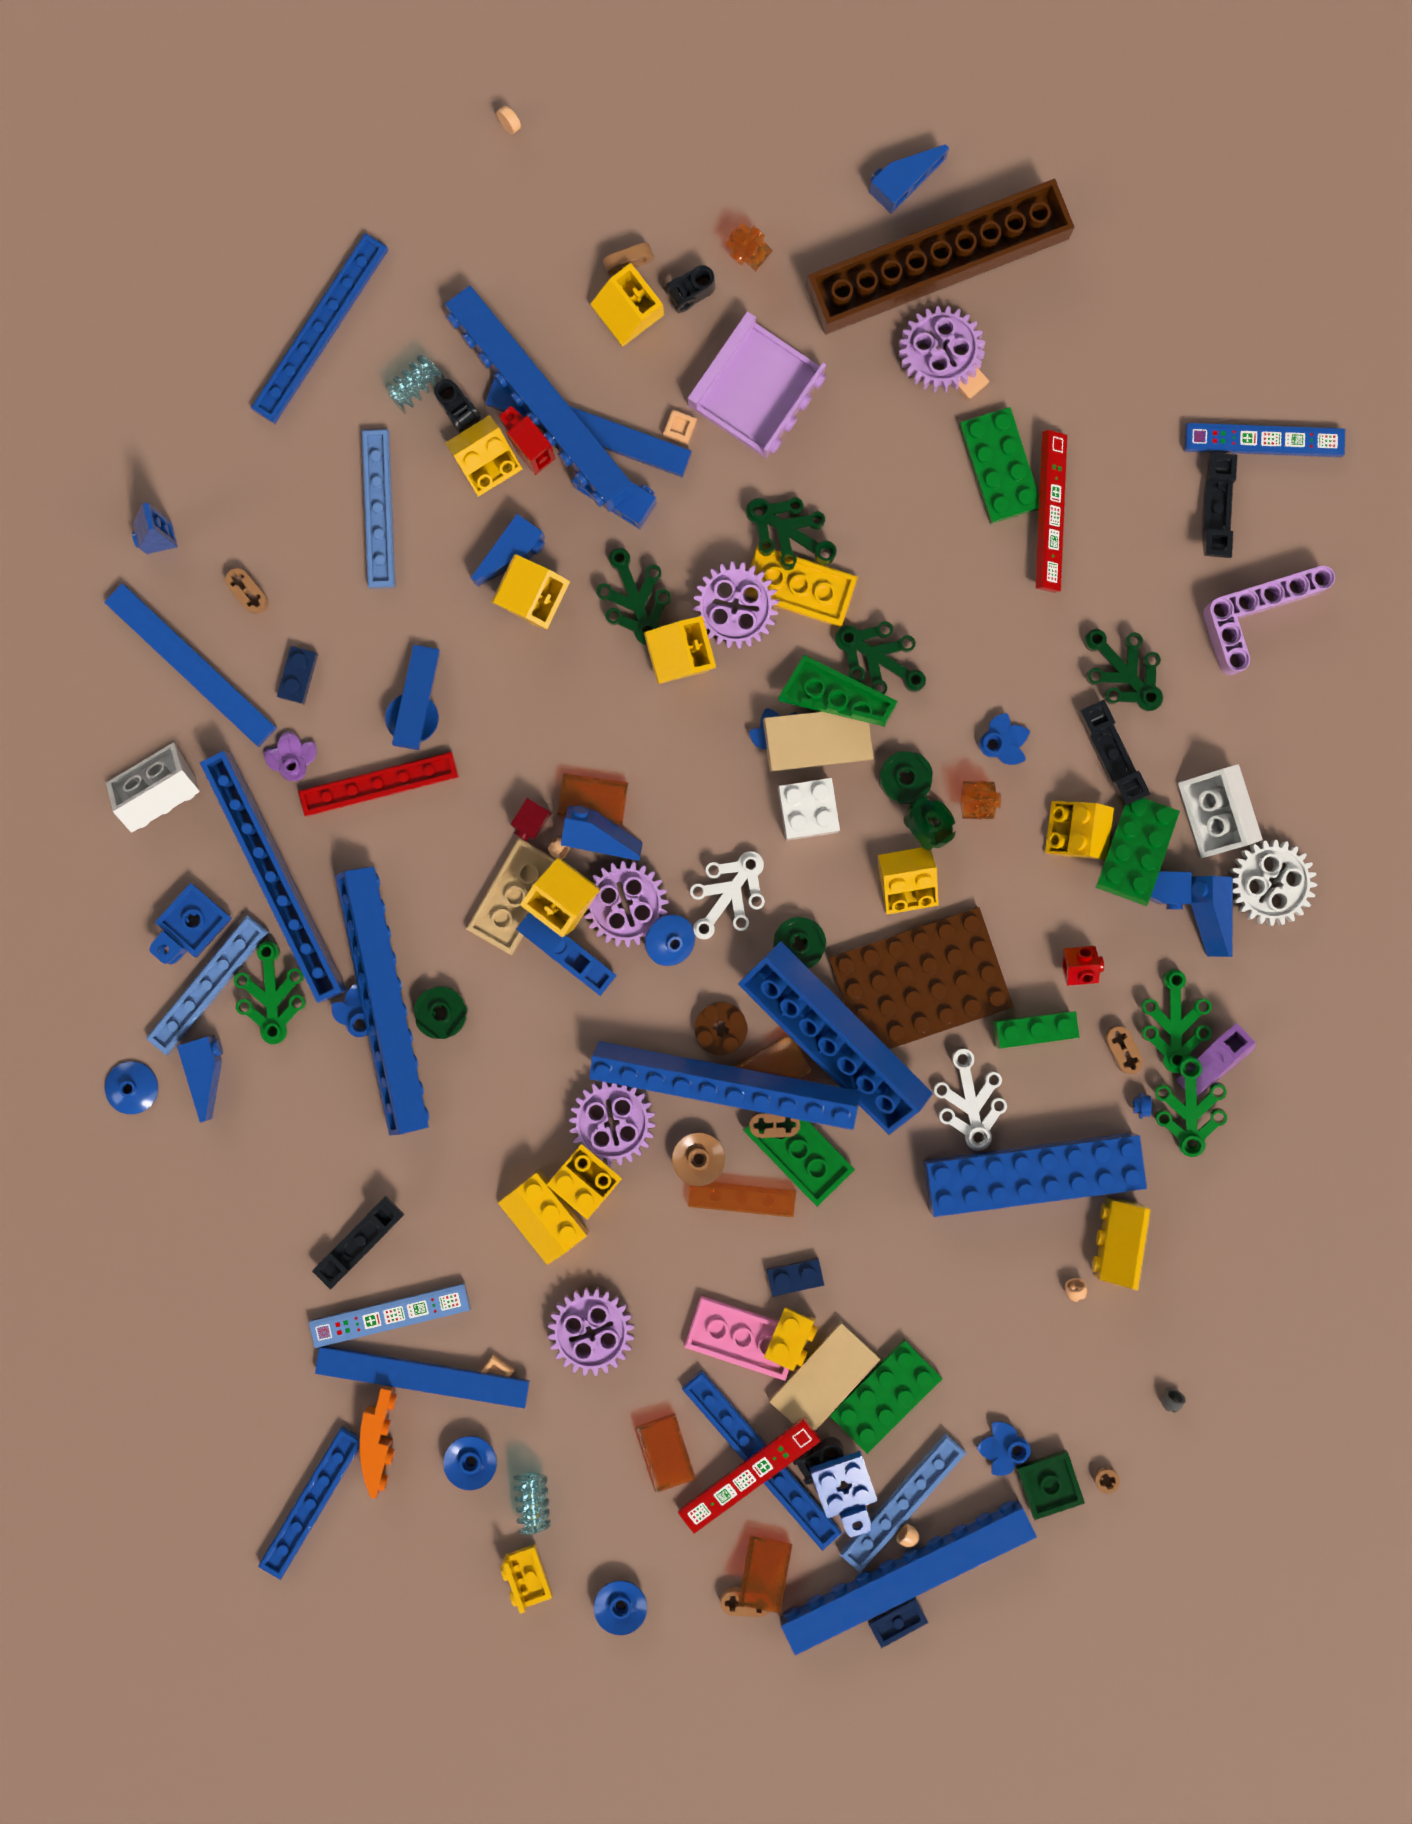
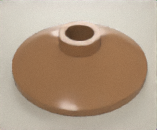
[672,1132,725,1186]

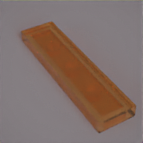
[688,1182,796,1218]

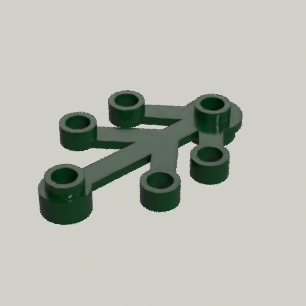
[746,497,837,570]
[596,548,671,645]
[835,621,926,694]
[1084,629,1163,711]

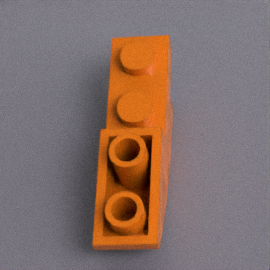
[360,1385,398,1499]

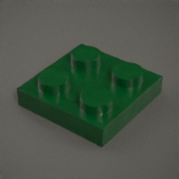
[1016,1450,1085,1520]

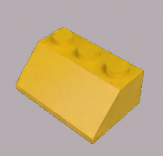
[498,1169,589,1265]
[1092,1197,1151,1290]

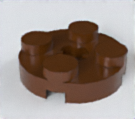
[695,1002,748,1055]

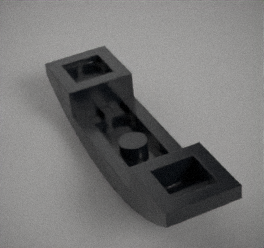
[1202,452,1238,558]
[1080,699,1151,806]
[312,1196,405,1290]

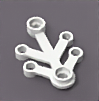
[690,851,765,939]
[933,1048,1007,1151]

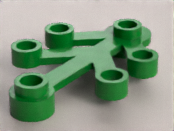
[234,941,307,1044]
[1140,969,1212,1073]
[1155,1056,1227,1157]

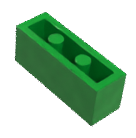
[991,1010,1080,1049]

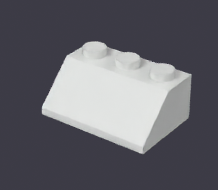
[106,742,200,833]
[1178,764,1263,858]

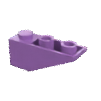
[1176,1023,1256,1098]

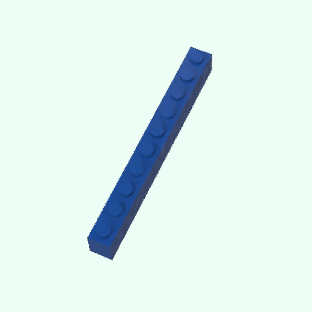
[445,286,634,512]
[200,751,347,1003]
[335,867,429,1136]
[589,1041,861,1130]
[780,1500,1037,1655]

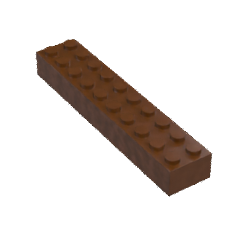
[806,178,1075,335]

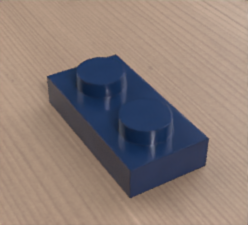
[277,646,318,705]
[767,1258,825,1297]
[868,1597,928,1649]

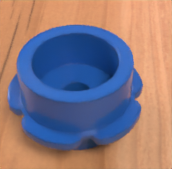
[1133,1093,1152,1119]

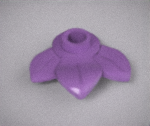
[264,731,317,781]

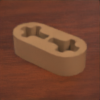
[603,243,654,276]
[225,568,268,614]
[1105,1026,1143,1074]
[749,1113,800,1138]
[721,1587,771,1617]

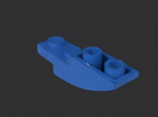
[516,912,617,996]

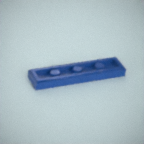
[392,645,440,750]

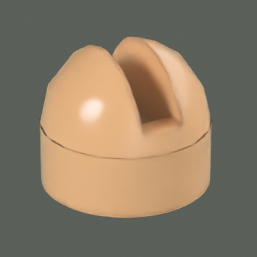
[548,838,570,860]
[1065,1278,1087,1302]
[896,1523,920,1548]

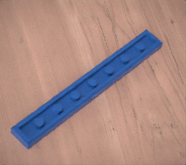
[251,233,388,424]
[485,379,692,478]
[104,583,277,747]
[315,1346,530,1409]
[682,1370,842,1551]

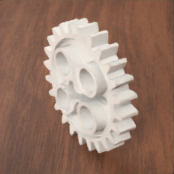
[1230,840,1317,926]

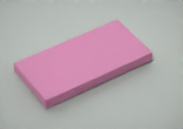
[684,1295,789,1381]

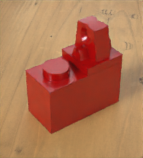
[499,406,556,475]

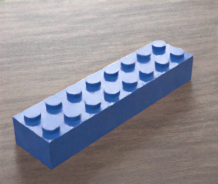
[738,941,933,1135]
[923,1132,1147,1217]

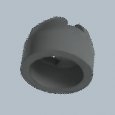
[1162,1388,1186,1413]

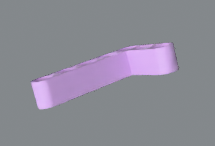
[1203,566,1335,675]

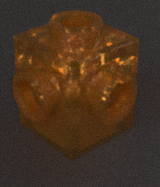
[725,222,773,272]
[960,781,1001,819]

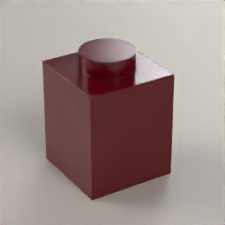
[510,798,552,841]

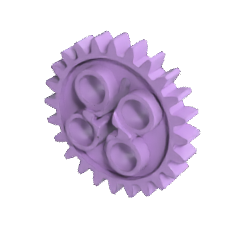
[899,306,985,392]
[693,561,780,649]
[584,861,669,947]
[569,1082,656,1166]
[548,1287,635,1376]

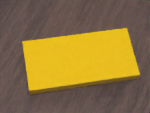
[745,544,858,628]

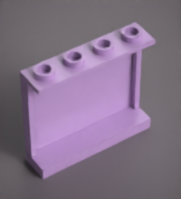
[688,311,827,458]

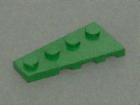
[778,655,898,727]

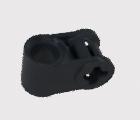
[664,265,715,313]
[434,379,481,433]
[793,1437,844,1485]

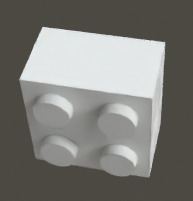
[778,778,840,841]

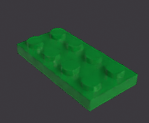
[959,407,1039,525]
[1095,798,1180,906]
[743,1112,855,1207]
[829,1339,943,1454]

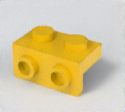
[764,1307,818,1371]
[500,1544,553,1614]

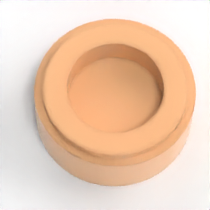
[496,106,521,135]

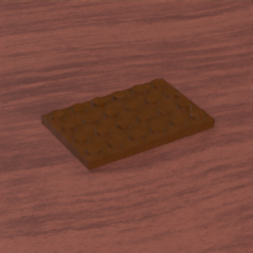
[829,907,1013,1049]

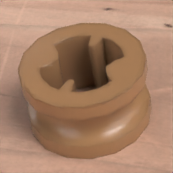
[1094,1466,1120,1494]

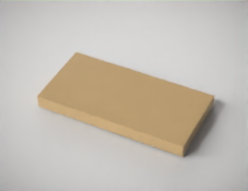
[763,712,874,772]
[466,838,556,956]
[769,1322,881,1431]

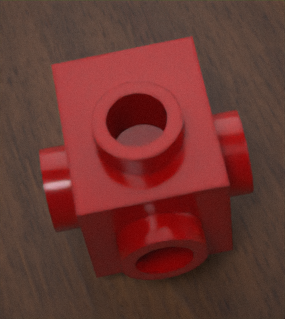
[1062,946,1104,986]

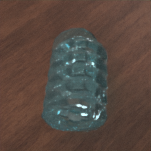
[385,355,444,414]
[513,1472,551,1534]

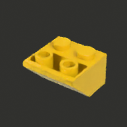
[590,263,664,347]
[445,415,522,497]
[491,554,570,629]
[644,616,716,684]
[1045,801,1114,860]
[878,847,938,914]
[520,857,601,937]
[547,1144,622,1220]

